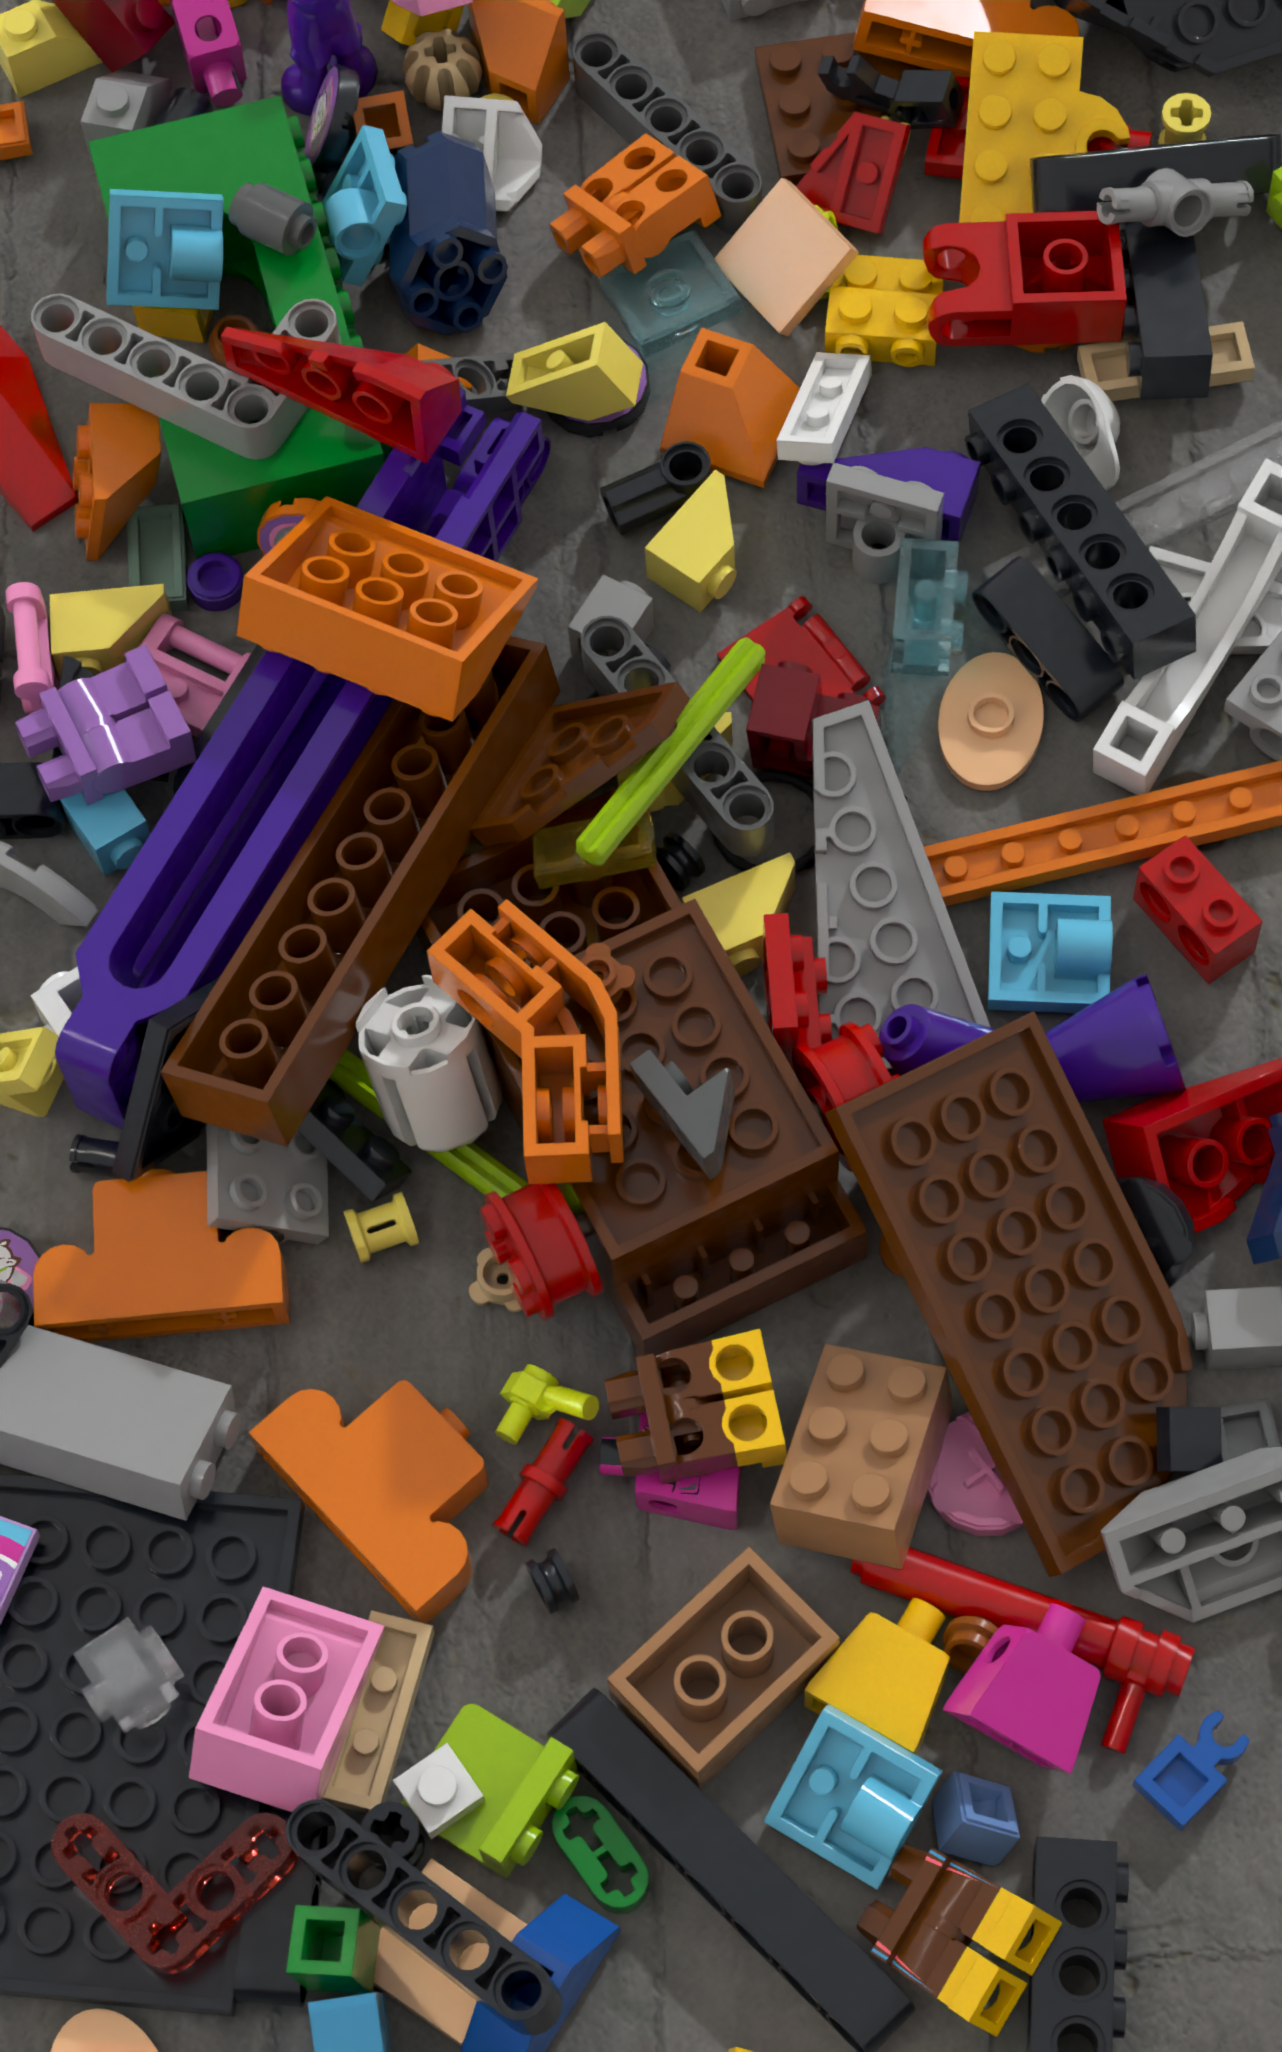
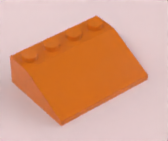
[236,496,539,722]

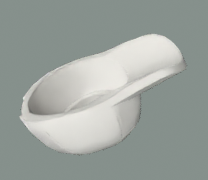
[1041,375,1121,490]

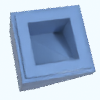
[932,1771,1020,1866]

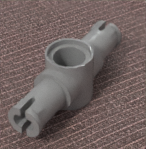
[1097,168,1254,237]

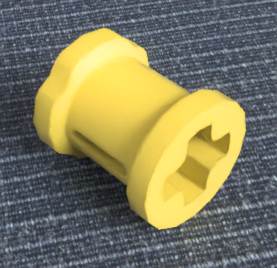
[1158,93,1211,145]
[343,1191,419,1264]

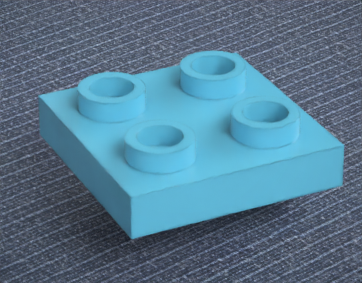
[322,125,407,286]
[106,189,224,310]
[987,892,1113,1013]
[763,1704,943,1890]

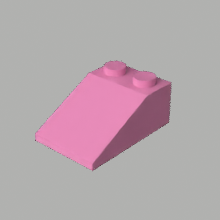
[189,1586,384,1812]

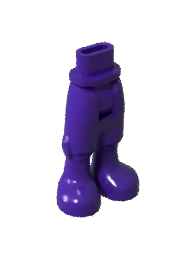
[281,0,378,116]

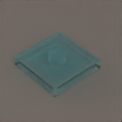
[597,230,744,358]

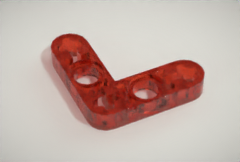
[51,1813,298,1974]

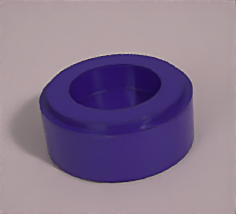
[187,552,244,611]

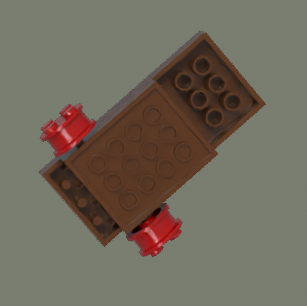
[416,788,900,1356]

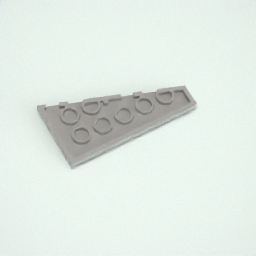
[812,700,991,1072]

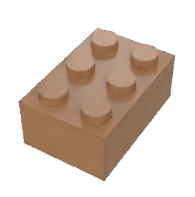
[770,1344,954,1569]
[607,1547,840,1790]

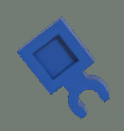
[1132,1710,1250,1832]

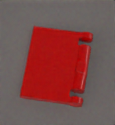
[717,596,886,706]

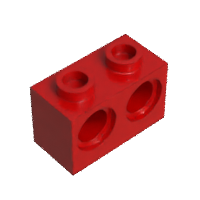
[1133,835,1263,985]

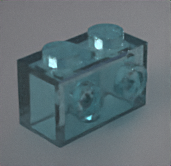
[891,538,968,677]

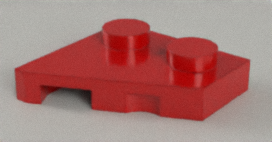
[796,112,911,235]

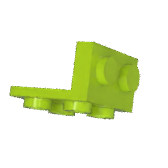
[401,1704,579,1880]

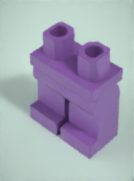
[15,644,197,806]

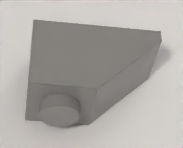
[80,70,172,162]

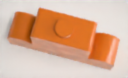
[853,0,1080,78]
[33,1169,290,1343]
[249,1380,489,1624]

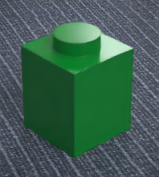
[286,1905,380,1994]

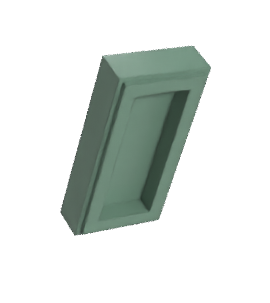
[127,503,189,611]

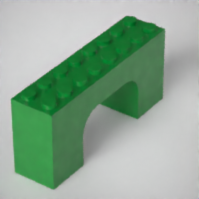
[88,95,393,559]

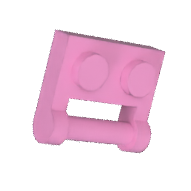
[6,582,60,714]
[139,613,251,737]

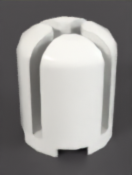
[356,975,502,1152]

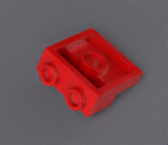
[763,913,832,1073]

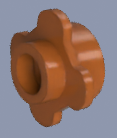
[580,943,635,1005]

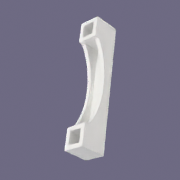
[1093,458,1282,795]

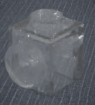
[73,1617,184,1733]

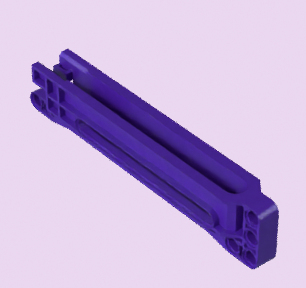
[55,387,551,1130]

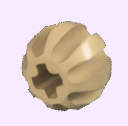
[402,28,483,111]

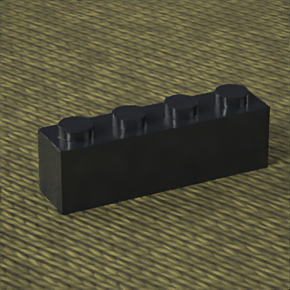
[1120,222,1213,400]

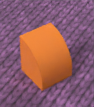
[352,90,413,149]

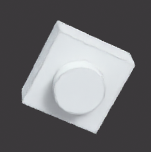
[393,1743,486,1839]

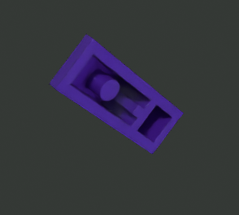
[797,447,981,548]

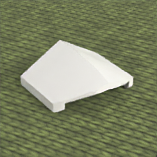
[442,95,543,212]

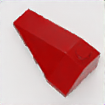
[0,325,79,532]
[221,327,462,464]
[1102,1058,1282,1233]

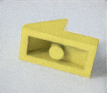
[0,1027,64,1117]

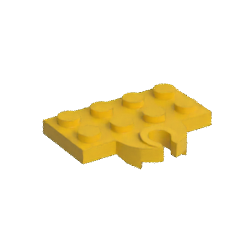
[959,31,1130,223]

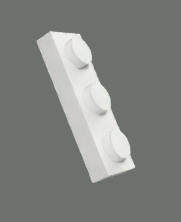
[776,352,872,465]

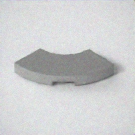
[0,841,99,926]

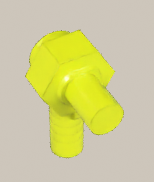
[495,1364,599,1445]

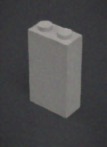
[0,1325,241,1521]

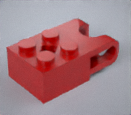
[922,211,1127,347]

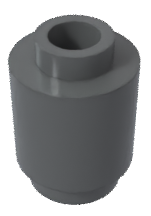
[229,182,317,256]

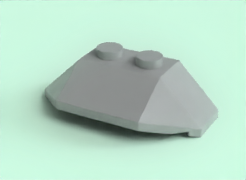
[1100,1447,1282,1623]

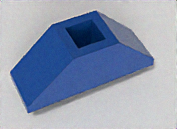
[460,1893,621,2052]

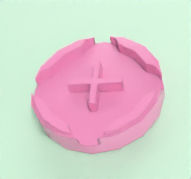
[926,1412,1024,1536]

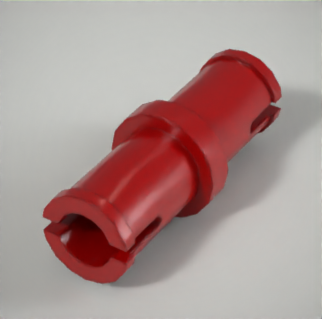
[492,1418,594,1547]

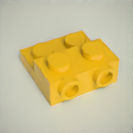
[825,255,944,367]

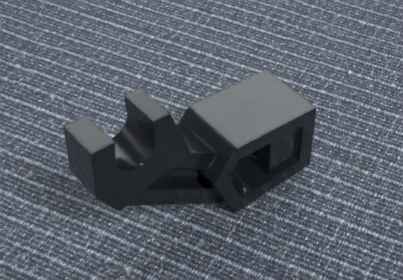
[818,55,965,129]

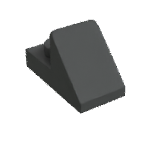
[629,1049,735,1180]

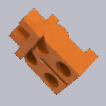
[549,133,721,279]

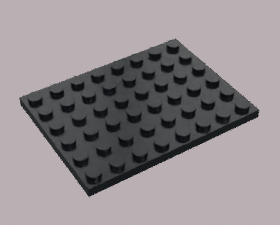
[0,1474,305,2017]

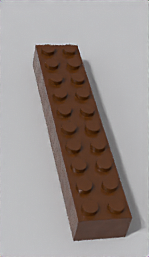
[160,636,561,1147]

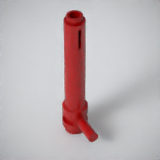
[850,1546,1196,1754]

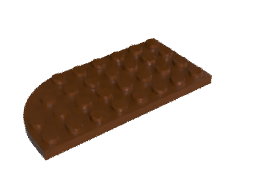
[825,1011,1193,1577]

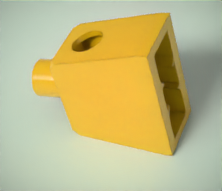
[804,1598,950,1756]

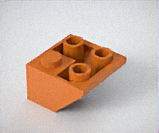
[468,0,570,125]
[660,327,800,488]
[72,403,161,561]

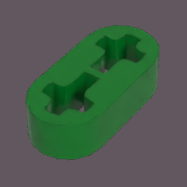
[552,1795,650,1914]

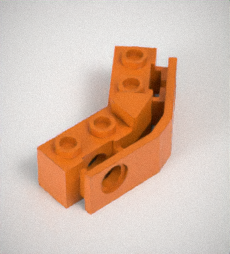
[427,899,624,1184]

